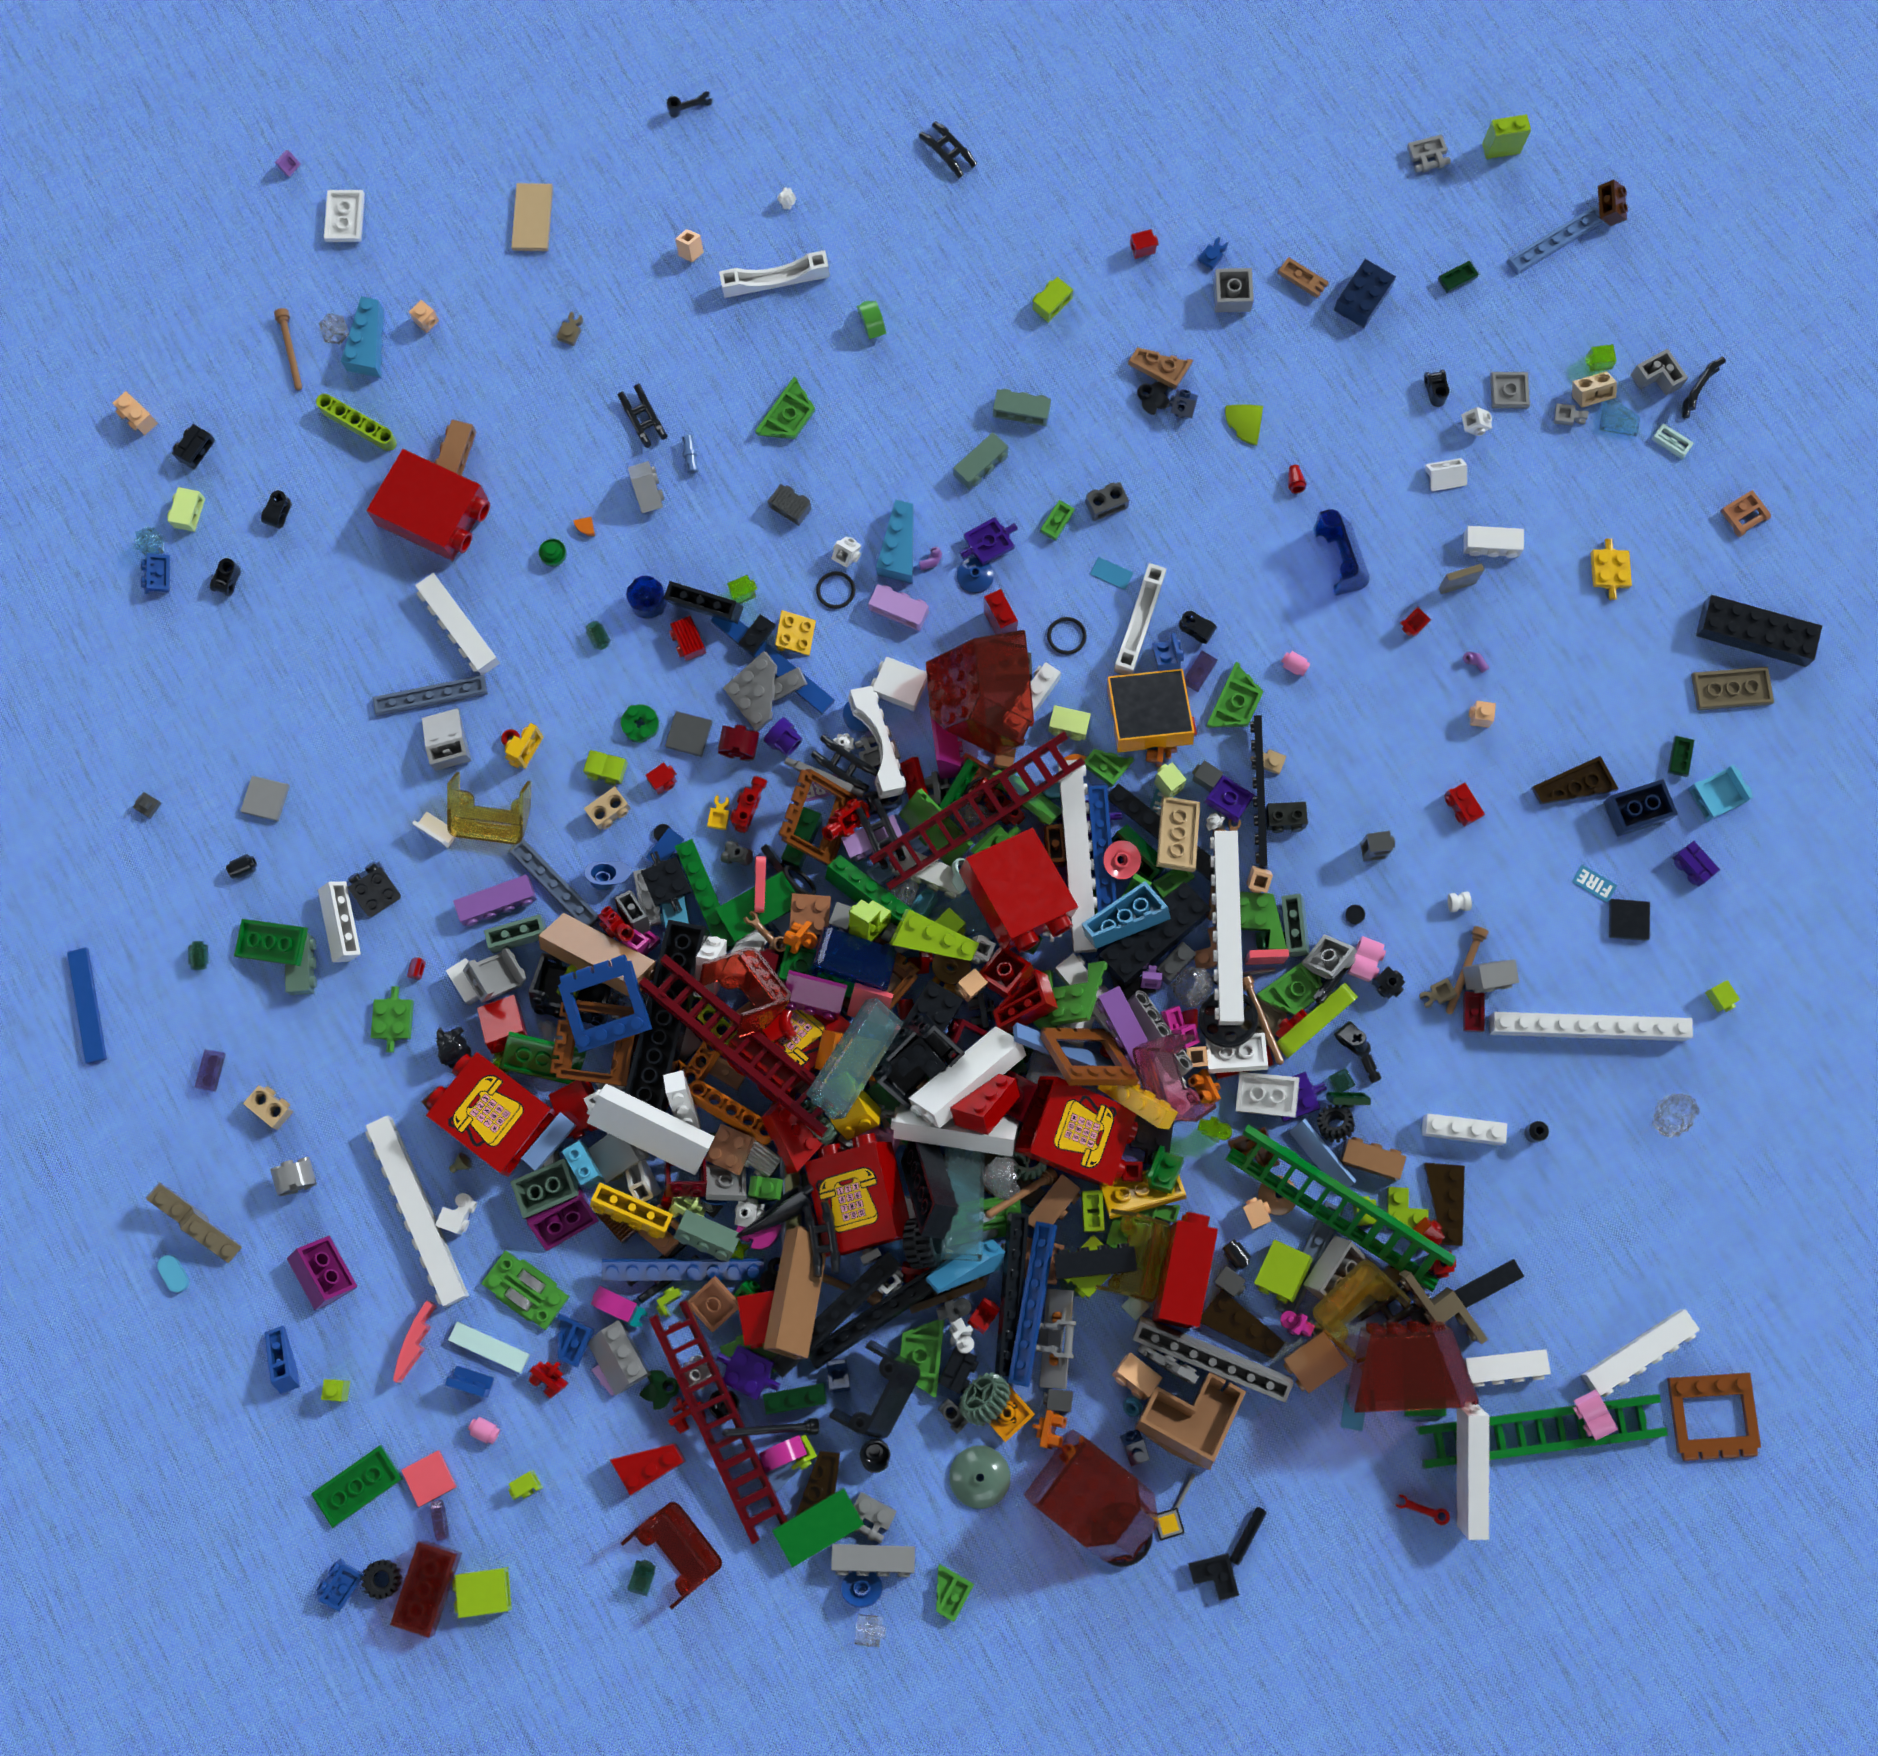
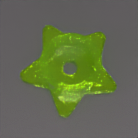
[731,1240,749,1260]

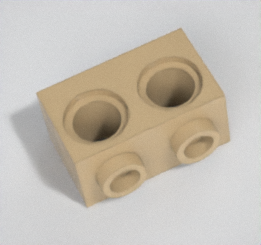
[1572,371,1617,407]
[584,786,631,831]
[243,1085,293,1130]

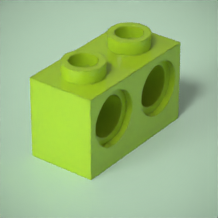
[1081,1190,1105,1233]

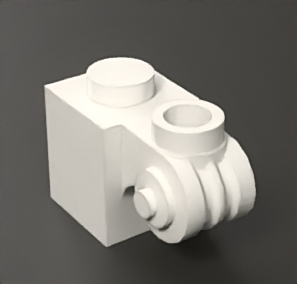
[435,1193,477,1235]

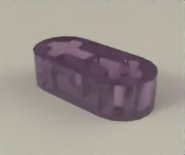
[430,1499,449,1541]

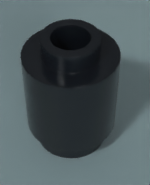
[226,854,257,879]
[1524,1121,1549,1143]
[1222,1239,1251,1270]

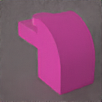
[622,929,660,956]
[1161,1006,1200,1049]
[736,1224,781,1250]
[591,1285,637,1322]
[759,1435,807,1473]

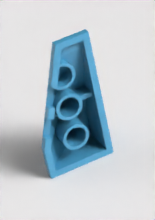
[926,1239,1005,1293]

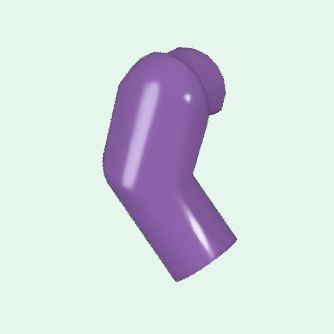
[919,547,942,570]
[1463,652,1489,673]

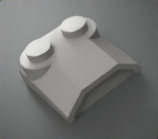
[1302,934,1357,979]

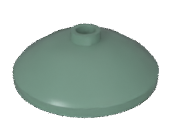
[949,1445,1010,1509]

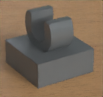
[133,792,161,819]

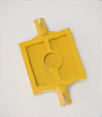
[1590,538,1632,600]

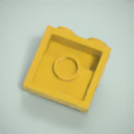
[504,723,544,769]

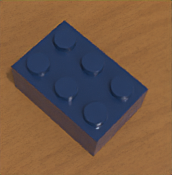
[1333,259,1396,328]
[1603,779,1678,837]

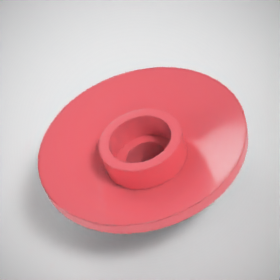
[1103,841,1141,879]

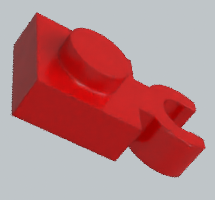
[1275,1009,1308,1039]

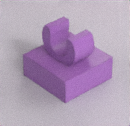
[274,150,301,177]
[1141,965,1162,989]

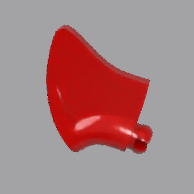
[745,1007,797,1042]

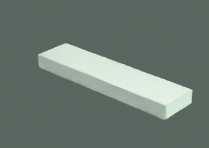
[448,1322,530,1373]

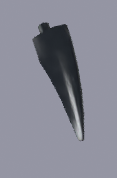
[737,1183,815,1238]

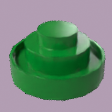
[539,539,567,567]

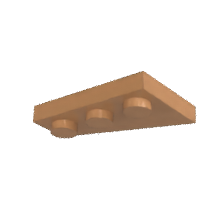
[1128,348,1193,390]

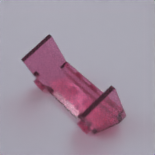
[1132,1034,1217,1122]

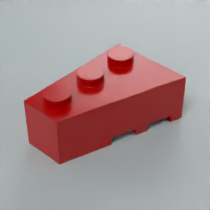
[993,969,1058,1034]
[950,1074,1020,1135]
[761,1103,823,1174]
[610,1443,686,1495]

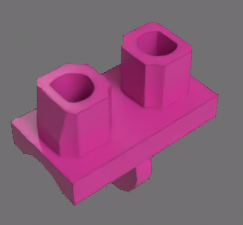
[1280,1311,1315,1337]

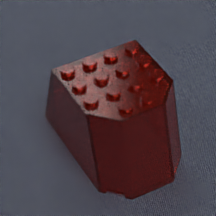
[926,630,1034,756]
[1346,1321,1479,1413]
[1024,1429,1159,1561]

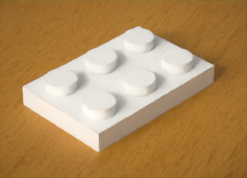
[324,190,365,242]
[1206,1033,1268,1073]
[1236,1072,1300,1118]

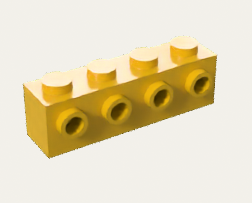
[1097,1083,1178,1130]
[590,1182,673,1239]

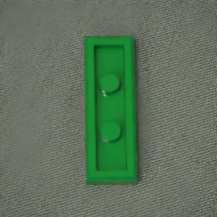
[939,759,980,810]

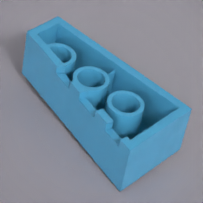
[341,296,384,378]
[876,499,914,584]
[1081,881,1171,949]

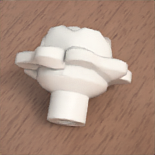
[777,187,796,210]
[833,733,855,752]
[1205,812,1226,831]

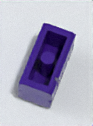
[1673,841,1720,887]

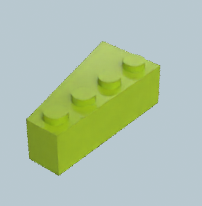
[889,909,979,961]

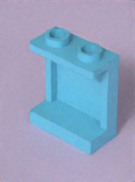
[1688,765,1753,822]
[562,1141,605,1189]

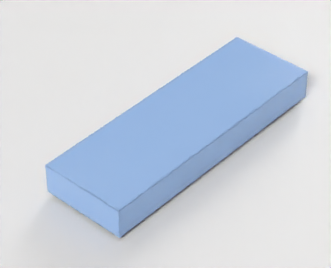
[521,1112,576,1171]

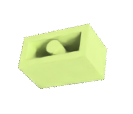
[167,487,205,532]
[1048,705,1091,741]
[1154,762,1187,798]

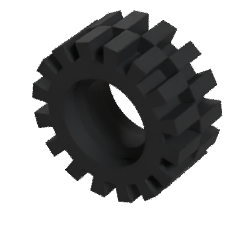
[1317,1104,1355,1143]
[361,1559,402,1599]

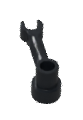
[667,91,712,117]

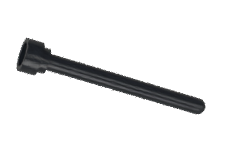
[722,1418,819,1437]

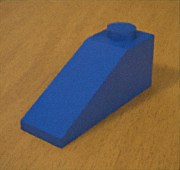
[264,1325,300,1394]

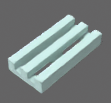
[1651,424,1694,459]

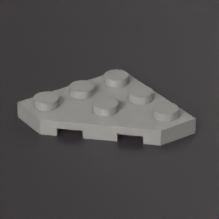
[723,651,777,731]
[1137,1344,1199,1384]

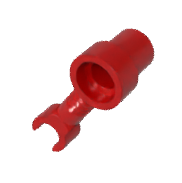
[1395,1495,1450,1525]

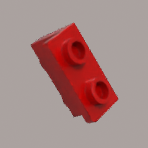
[1444,782,1485,827]

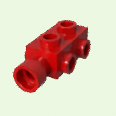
[730,776,768,833]
[975,777,1026,826]
[822,799,870,841]
[598,906,634,942]

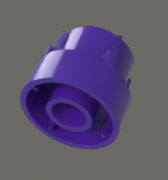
[763,717,803,757]

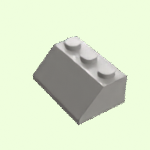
[1303,1235,1372,1312]
[588,1320,651,1396]

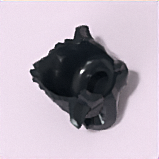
[436,1027,471,1069]

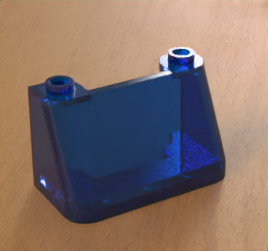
[1313,509,1370,596]
[808,925,897,992]

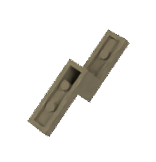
[146,1182,242,1263]
[1399,1270,1488,1344]

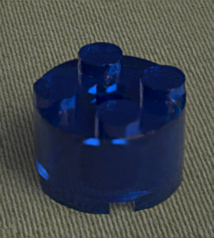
[626,576,667,619]

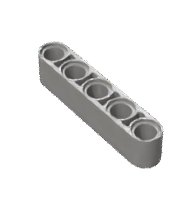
[1127,991,1193,1080]

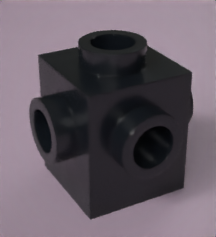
[1372,966,1405,999]

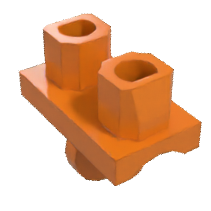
[1146,746,1177,767]
[783,921,818,954]
[1188,1069,1221,1109]
[1032,1410,1067,1450]

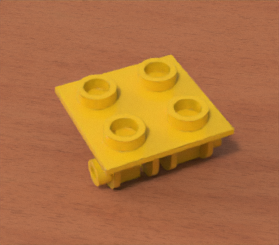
[775,610,816,656]

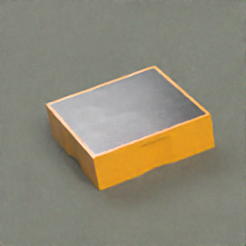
[1107,669,1195,753]

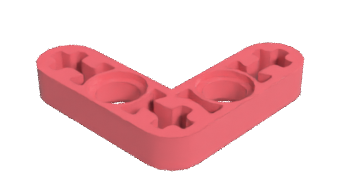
[754,856,766,913]

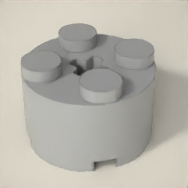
[270,1157,317,1196]

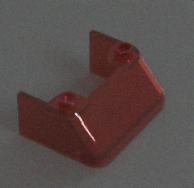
[699,947,791,1038]
[621,1502,722,1610]

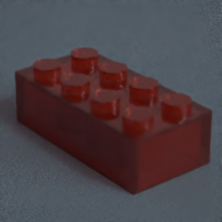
[390,1540,462,1638]

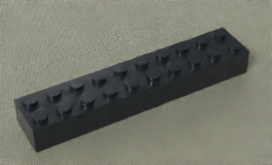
[625,920,710,1113]

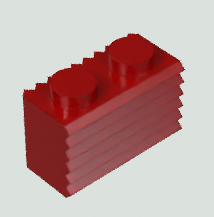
[669,616,706,661]

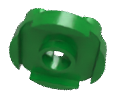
[621,704,659,743]

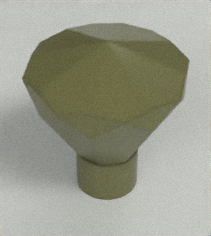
[449,1152,472,1173]

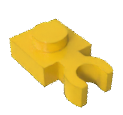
[707,795,730,830]

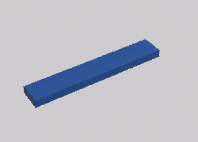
[67,947,107,1064]

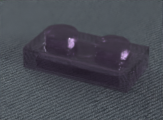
[1185,651,1218,692]
[195,1049,226,1092]

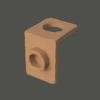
[993,736,1018,769]

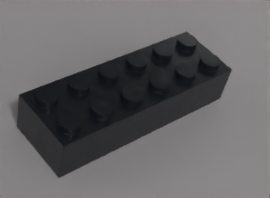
[1696,595,1822,667]
[1098,881,1211,989]
[900,1141,959,1240]

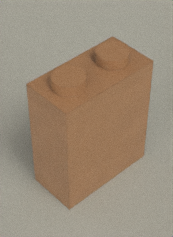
[1283,1330,1348,1394]

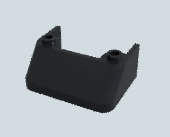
[829,1340,921,1439]

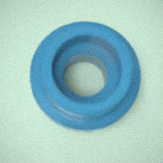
[1123,1396,1143,1417]

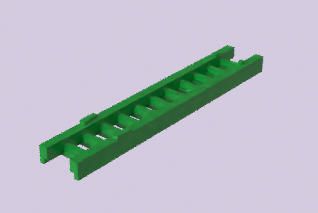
[1225,1124,1456,1292]
[1415,1394,1668,1469]

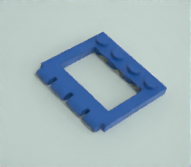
[558,955,652,1053]

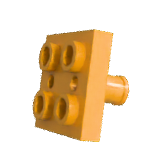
[990,1384,1035,1442]

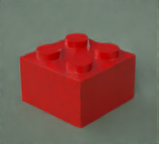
[979,946,1034,999]

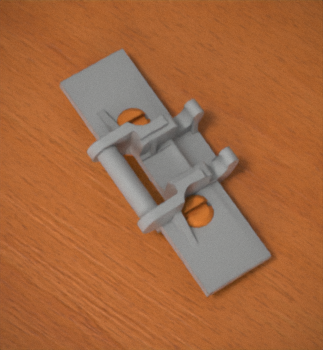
[1036,1289,1076,1389]

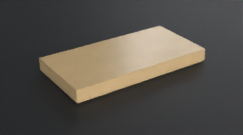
[511,183,553,251]
[1156,796,1200,872]

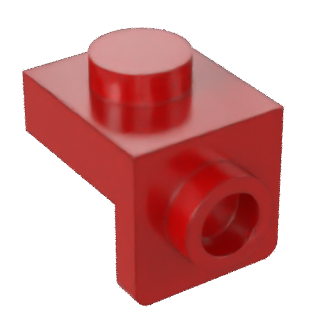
[1401,607,1432,636]
[908,951,933,974]
[967,1298,1000,1334]

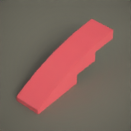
[393,1301,437,1383]

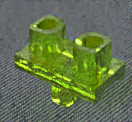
[1198,1116,1232,1143]

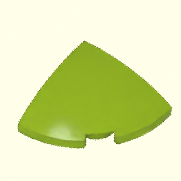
[1225,404,1263,446]

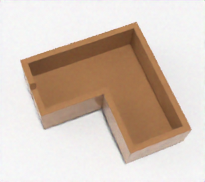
[1135,1372,1246,1469]

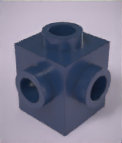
[1169,389,1198,418]

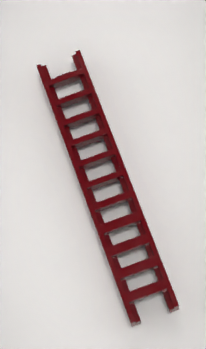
[869,731,1086,891]
[639,954,849,1138]
[649,1300,788,1545]

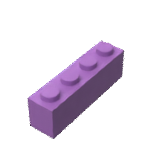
[453,874,537,926]
[1096,986,1156,1069]

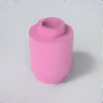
[1281,651,1311,676]
[468,1417,500,1444]

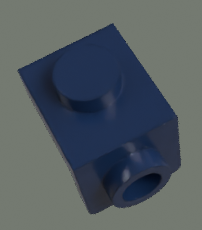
[826,1359,850,1393]
[1120,1430,1150,1467]

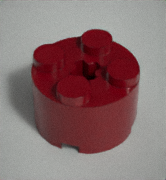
[718,725,760,761]

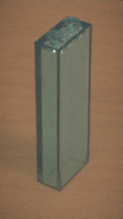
[806,998,904,1119]
[940,1146,985,1261]

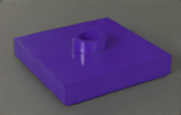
[1204,775,1255,823]

